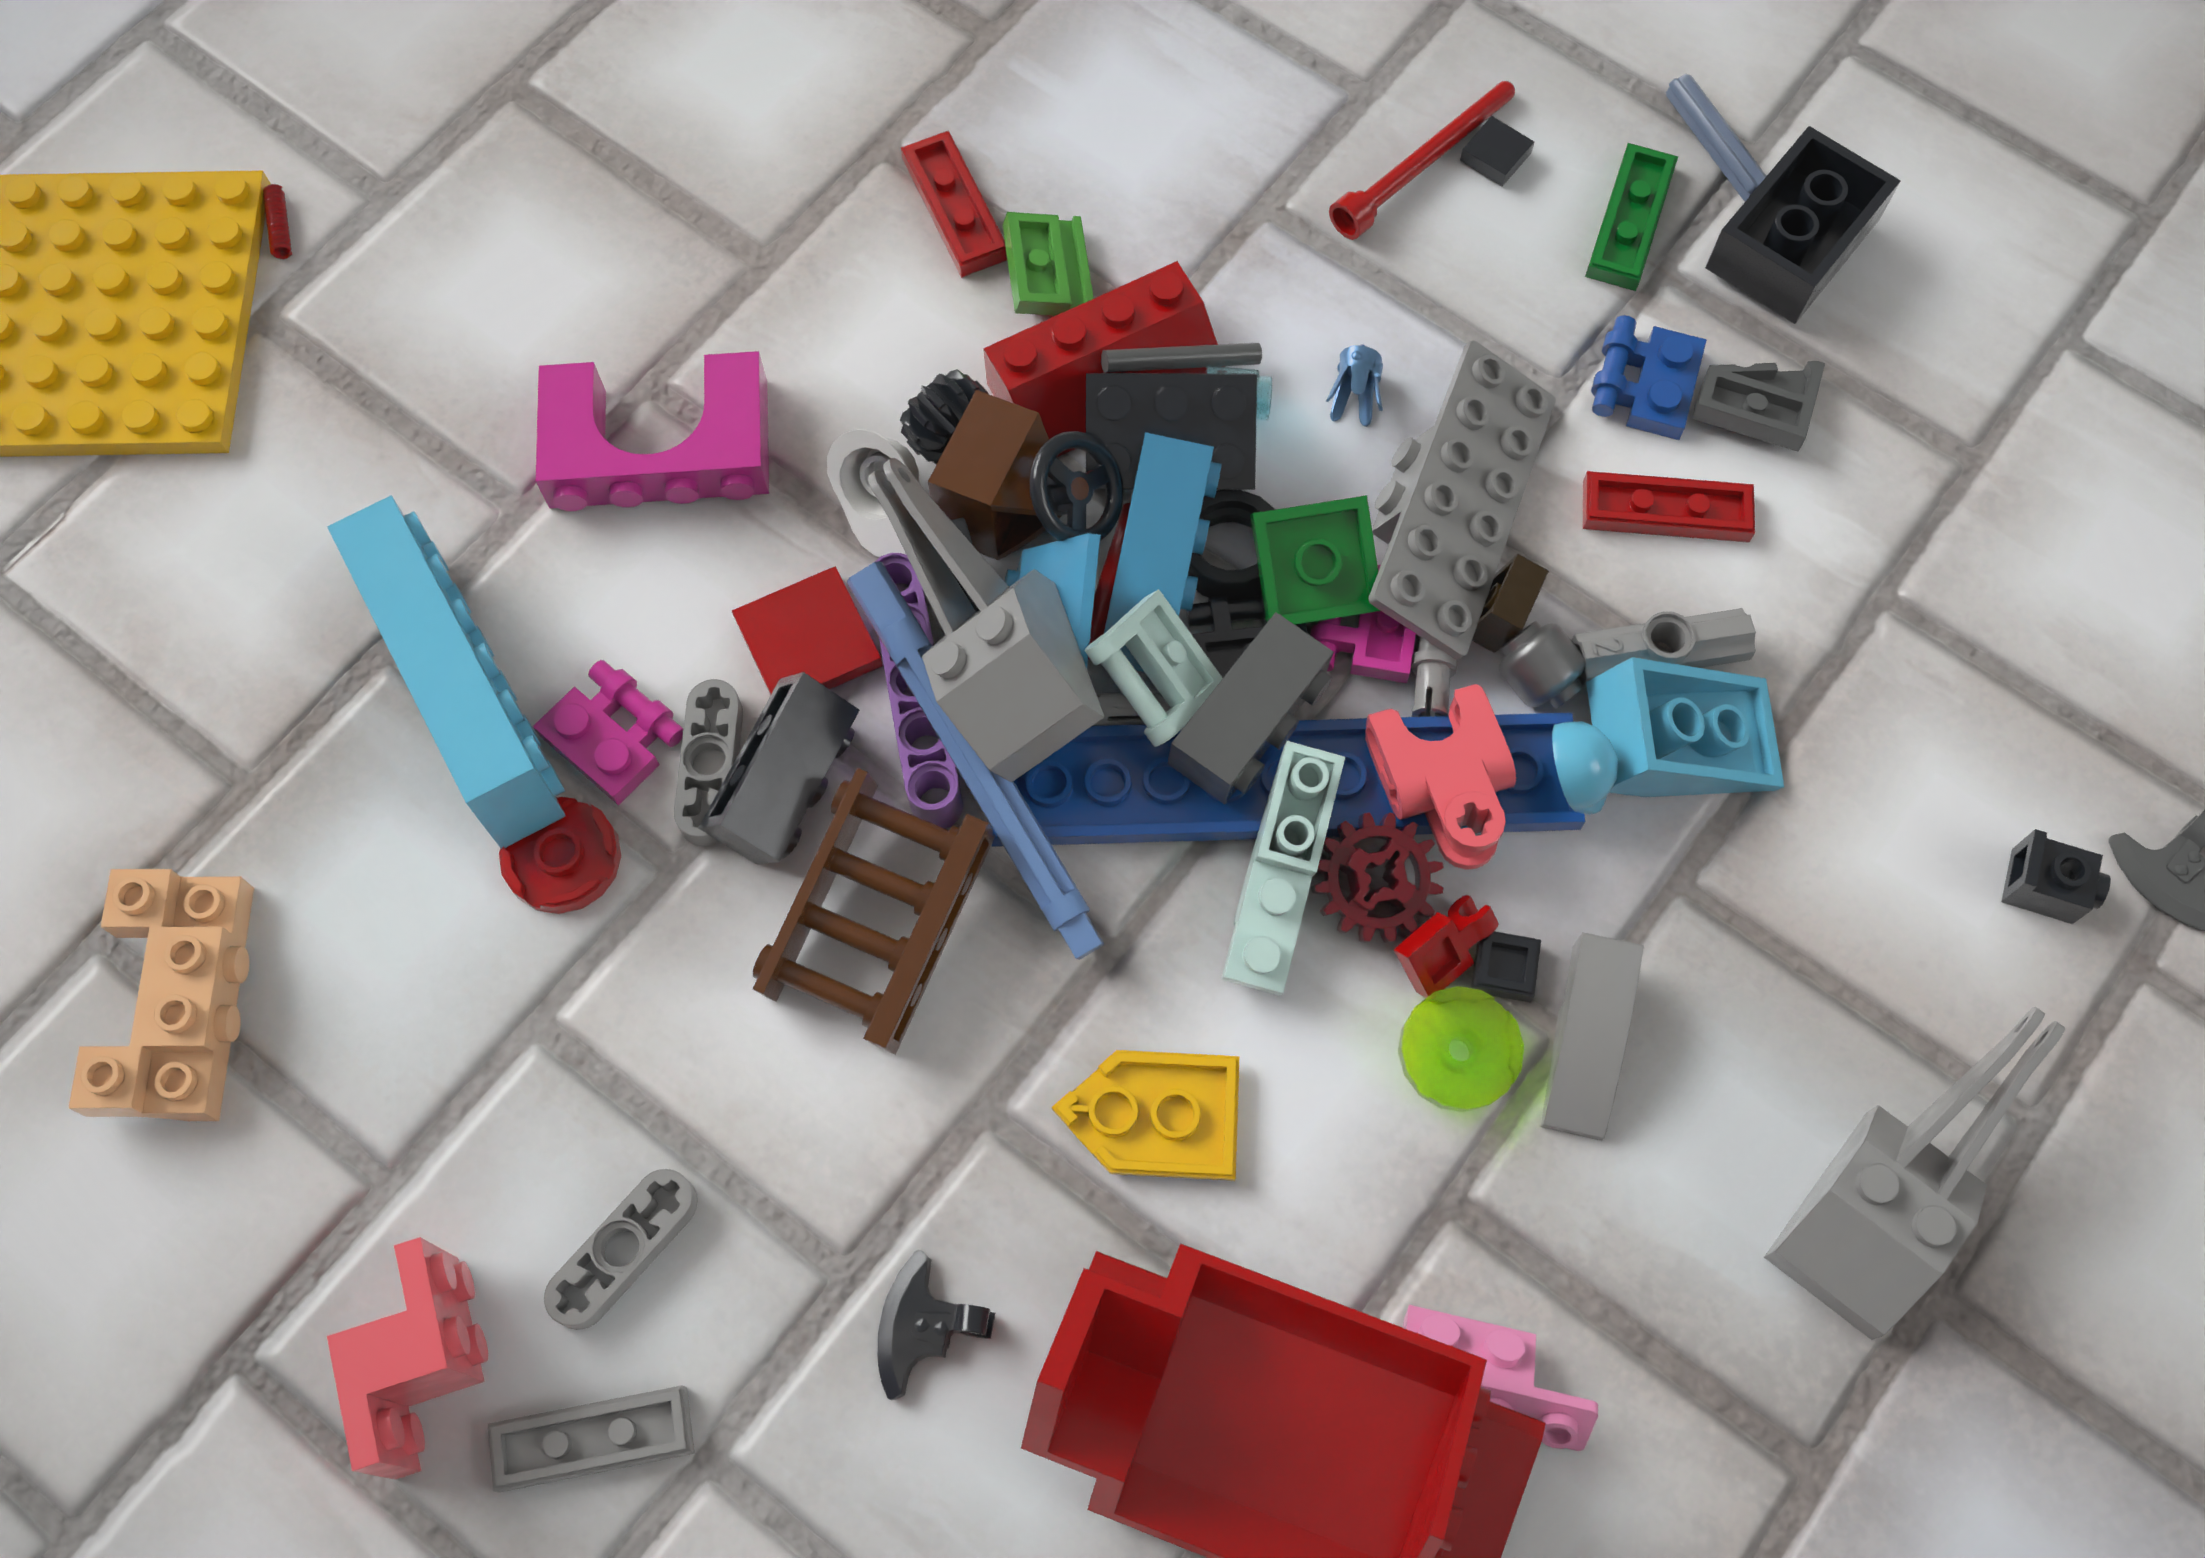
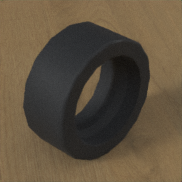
[1188,490,1276,600]

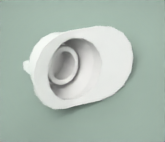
[827,428,919,557]

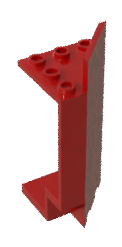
[1021,1243,1546,1558]

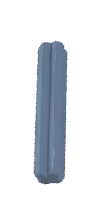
[1666,74,1766,201]

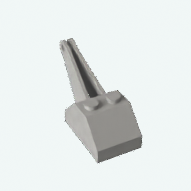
[868,458,1104,783]
[1764,1007,2065,1340]

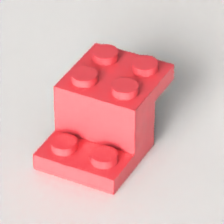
[327,1237,488,1480]

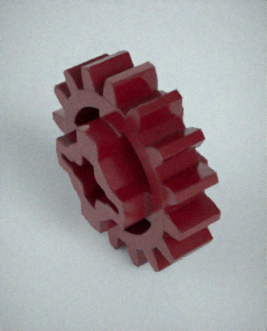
[1311,812,1444,943]

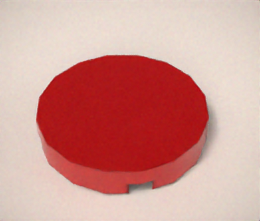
[499,796,621,914]

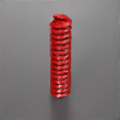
[263,184,292,259]

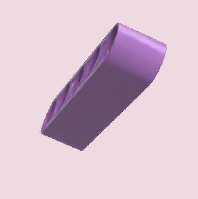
[875,553,963,829]

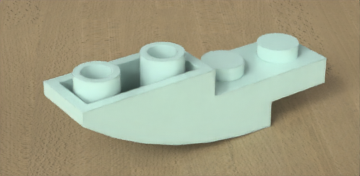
[1221,741,1345,996]

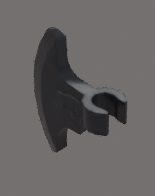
[877,1250,996,1400]

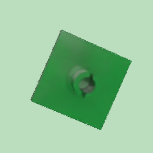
[1250,495,1381,625]

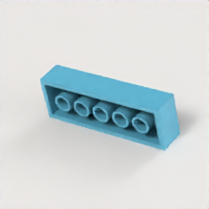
[327,495,566,849]

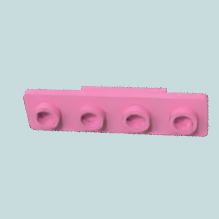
[1403,1305,1598,1451]

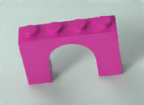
[535,351,769,511]

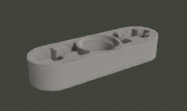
[674,679,743,846]
[544,1169,698,1330]

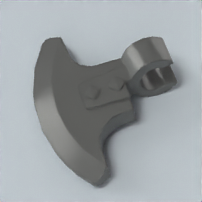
[2108,810,2205,931]

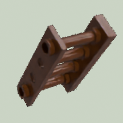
[753,768,996,1055]

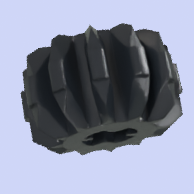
[900,369,988,465]

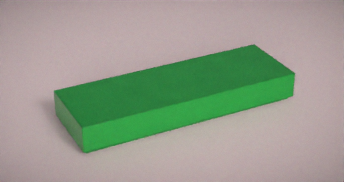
[1585,143,1678,291]

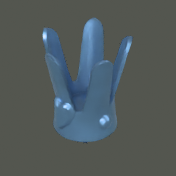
[1326,344,1383,427]

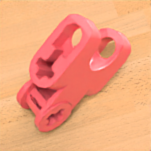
[1365,684,1516,870]

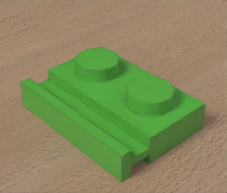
[1003,212,1094,315]

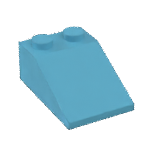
[1586,657,1785,797]

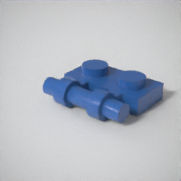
[1591,315,1707,440]

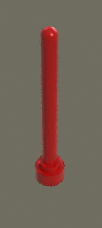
[1329,81,1515,240]

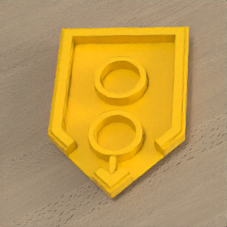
[1051,1050,1240,1181]

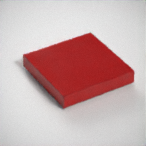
[732,566,883,695]

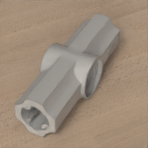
[1571,608,1756,686]

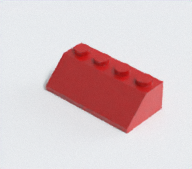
[983,261,1227,457]

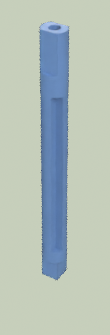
[847,561,1105,960]

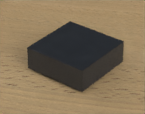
[1460,116,1535,187]
[1470,931,1541,1003]

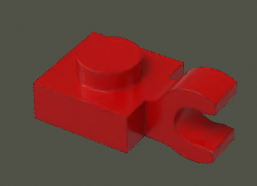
[1393,895,1499,1001]

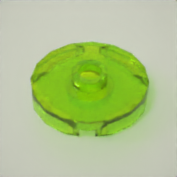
[1398,986,1524,1112]

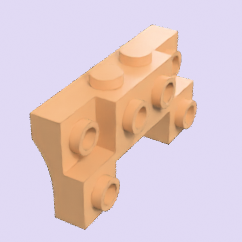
[69,869,254,1121]

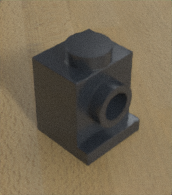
[2001,829,2111,924]

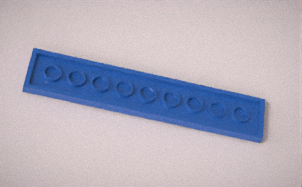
[990,712,1586,847]

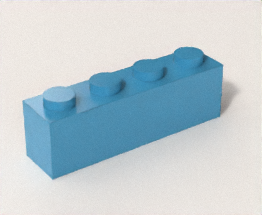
[1100,432,1222,674]

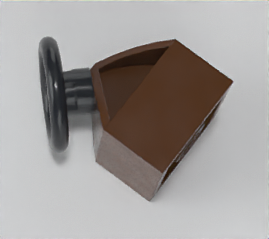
[928,390,1124,560]

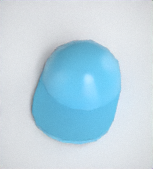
[1552,721,1618,815]

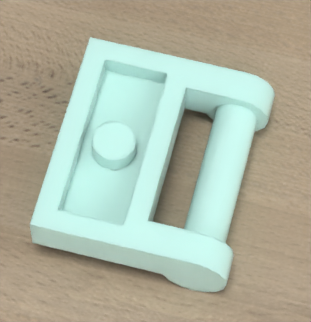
[1084,589,1223,747]

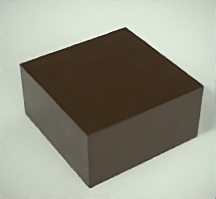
[1472,554,1549,653]

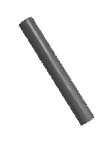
[1101,343,1262,373]

